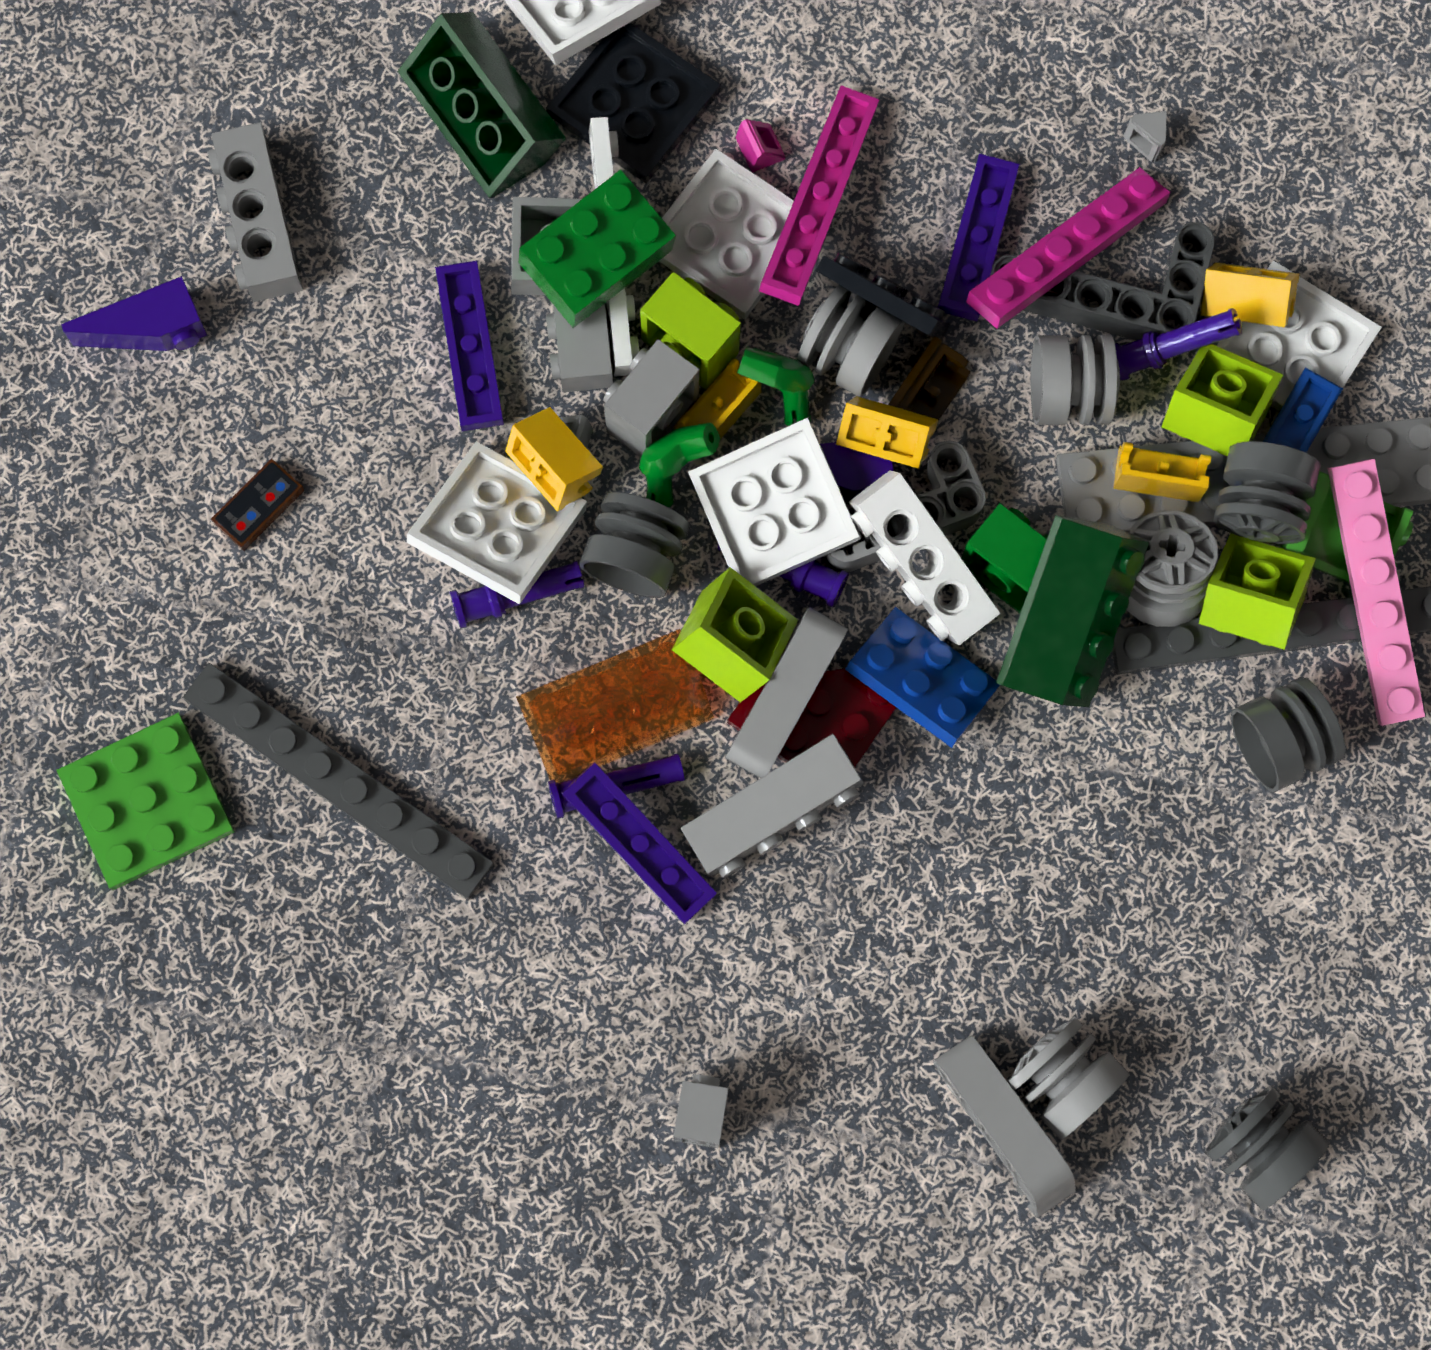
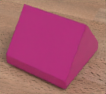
[735,119,785,173]

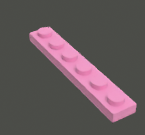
[1327,459,1425,726]

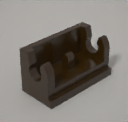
[888,337,971,421]

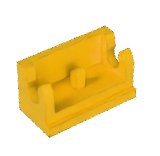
[1201,262,1300,327]
[674,359,762,439]
[836,396,938,469]
[505,407,603,512]
[1113,442,1211,502]

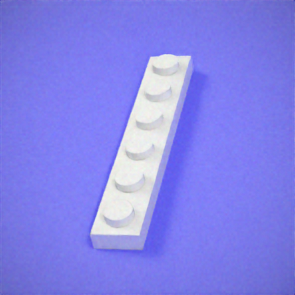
[589,117,639,377]

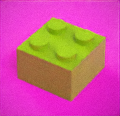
[640,272,741,390]
[1161,344,1283,456]
[1199,533,1316,650]
[672,567,798,703]

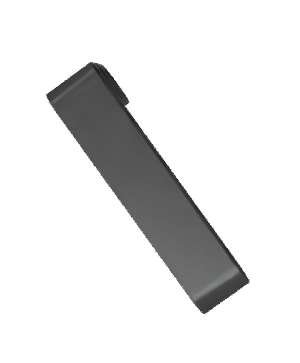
[990,222,1214,340]

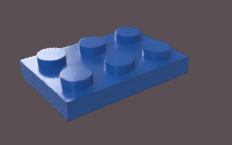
[845,607,1000,748]

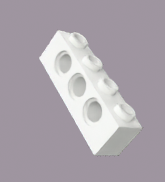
[849,470,1001,645]

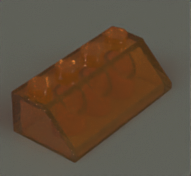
[516,629,714,783]

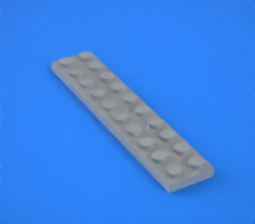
[1056,417,1431,533]

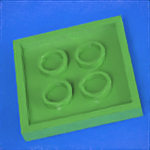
[56,712,235,891]

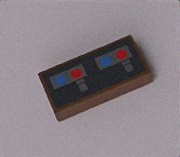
[211,458,305,551]

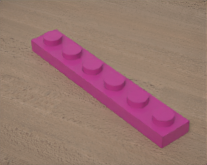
[759,85,880,306]
[966,167,1170,329]

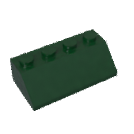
[397,12,566,198]
[996,515,1149,707]

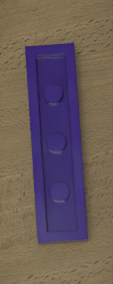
[938,154,1020,322]
[435,261,504,432]
[561,762,717,924]

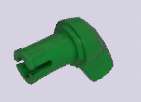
[737,346,815,426]
[639,423,720,508]

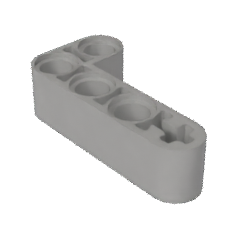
[824,440,986,572]
[725,607,848,778]
[933,1036,1076,1218]

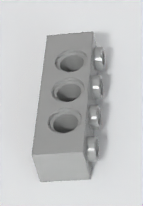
[207,122,303,302]

